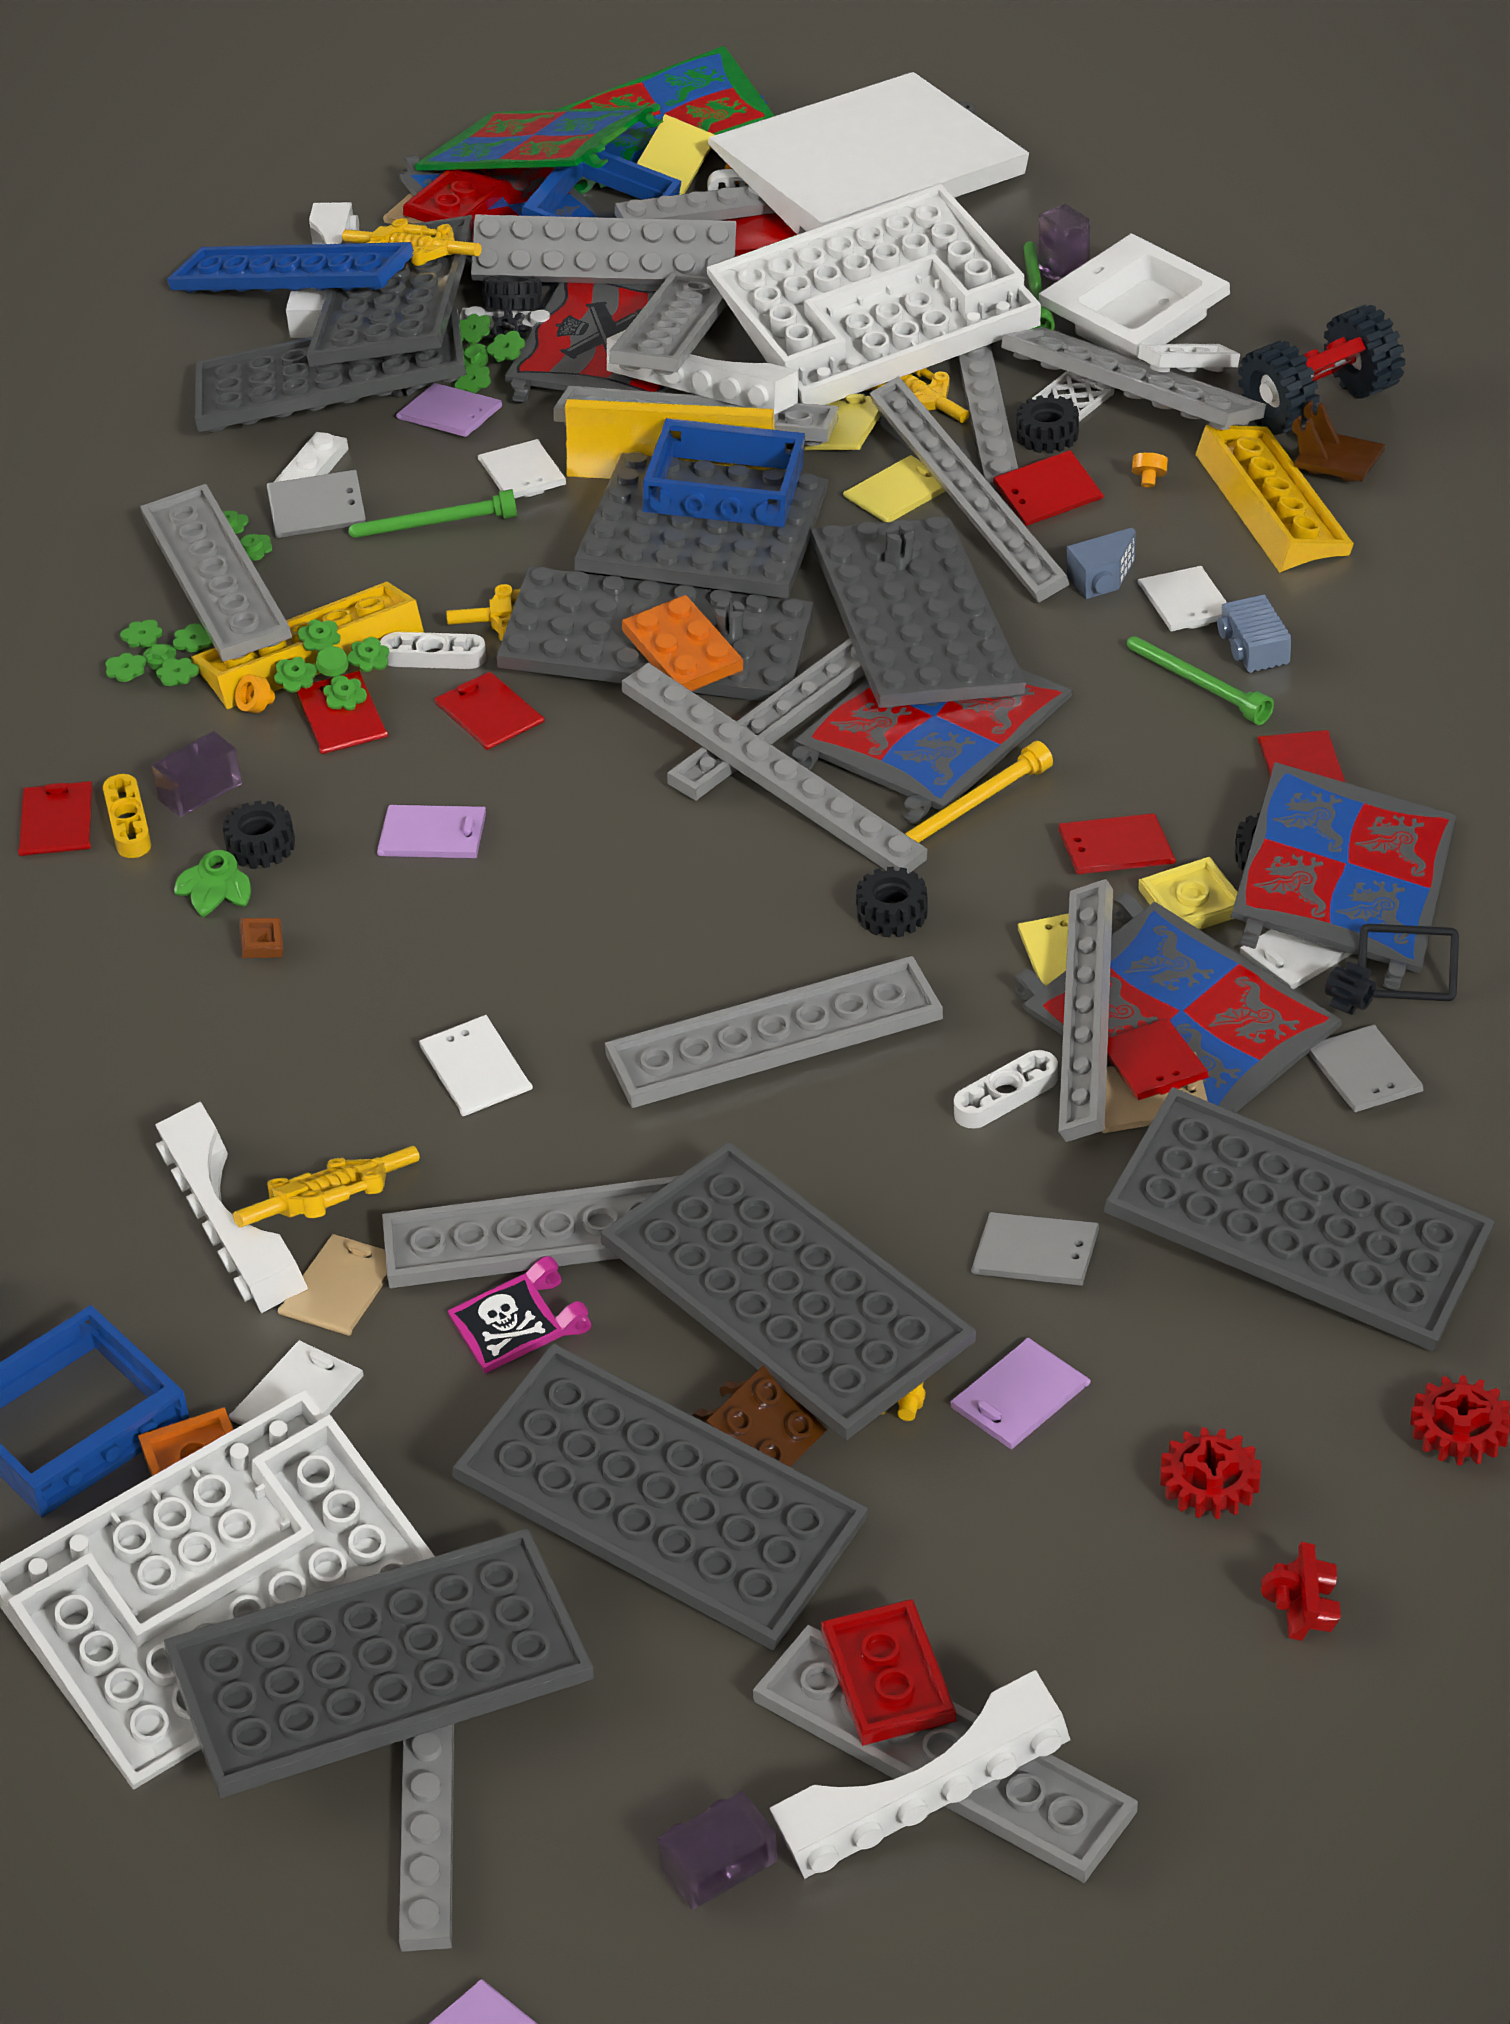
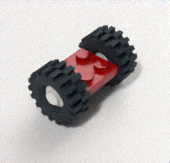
[1238,304,1405,435]

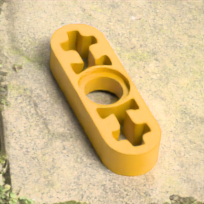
[103,774,151,858]

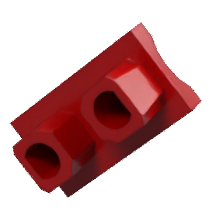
[1260,1541,1341,1641]

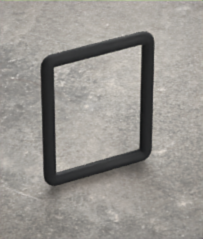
[1358,923,1459,1001]

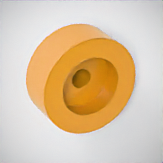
[1131,453,1168,488]
[235,674,275,713]

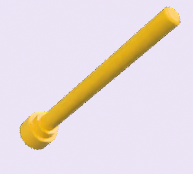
[905,741,1053,843]

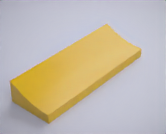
[565,399,777,479]
[1195,425,1354,573]
[191,581,424,710]

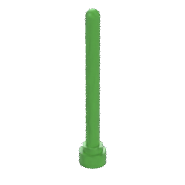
[1023,241,1055,330]
[348,489,518,538]
[1127,636,1274,725]

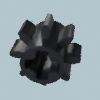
[489,309,532,341]
[1325,961,1376,1015]

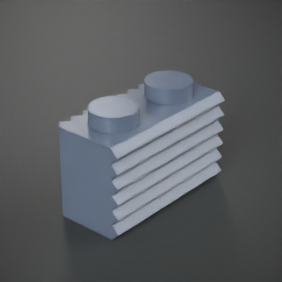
[1217,594,1291,673]

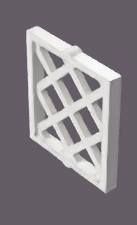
[1032,371,1114,421]

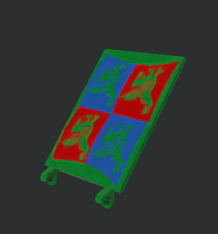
[556,45,774,194]
[415,103,664,171]

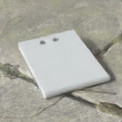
[478,439,566,498]
[1138,566,1227,631]
[1240,930,1352,989]
[419,1015,533,1116]
[229,1340,364,1425]

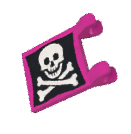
[448,1256,591,1374]

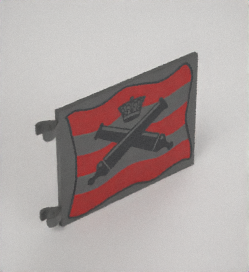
[505,282,670,403]

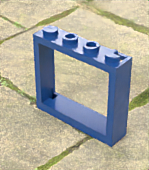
[521,151,681,217]
[643,418,805,527]
[0,1305,190,1518]

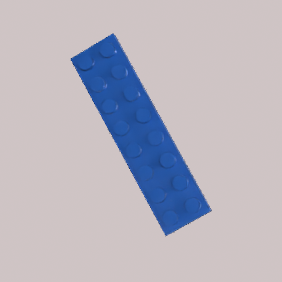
[167,242,414,293]

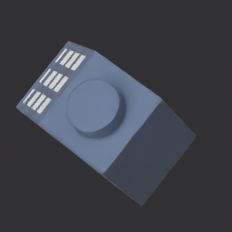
[1067,527,1136,599]

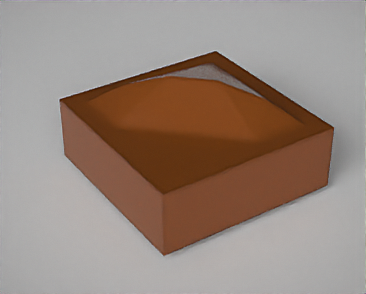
[240,918,283,958]

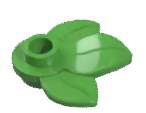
[174,850,251,917]

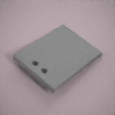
[267,470,366,538]
[1308,1024,1423,1113]
[971,1212,1099,1286]

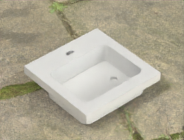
[1039,233,1230,361]

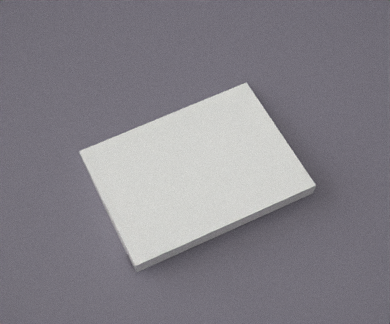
[708,72,1029,235]
[707,184,1041,405]
[0,1389,435,1790]

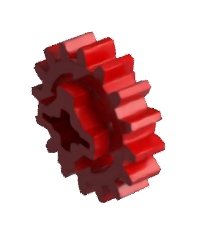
[1410,1375,1510,1466]
[1160,1427,1261,1519]

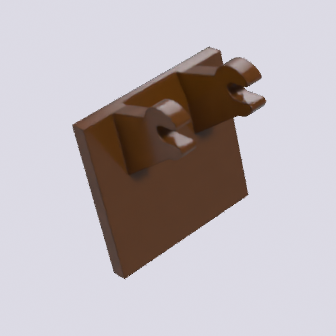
[1292,400,1385,482]
[692,1365,827,1467]

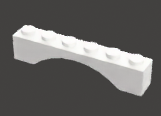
[286,202,359,338]
[607,330,798,414]
[155,1101,308,1314]
[770,1670,1070,1879]

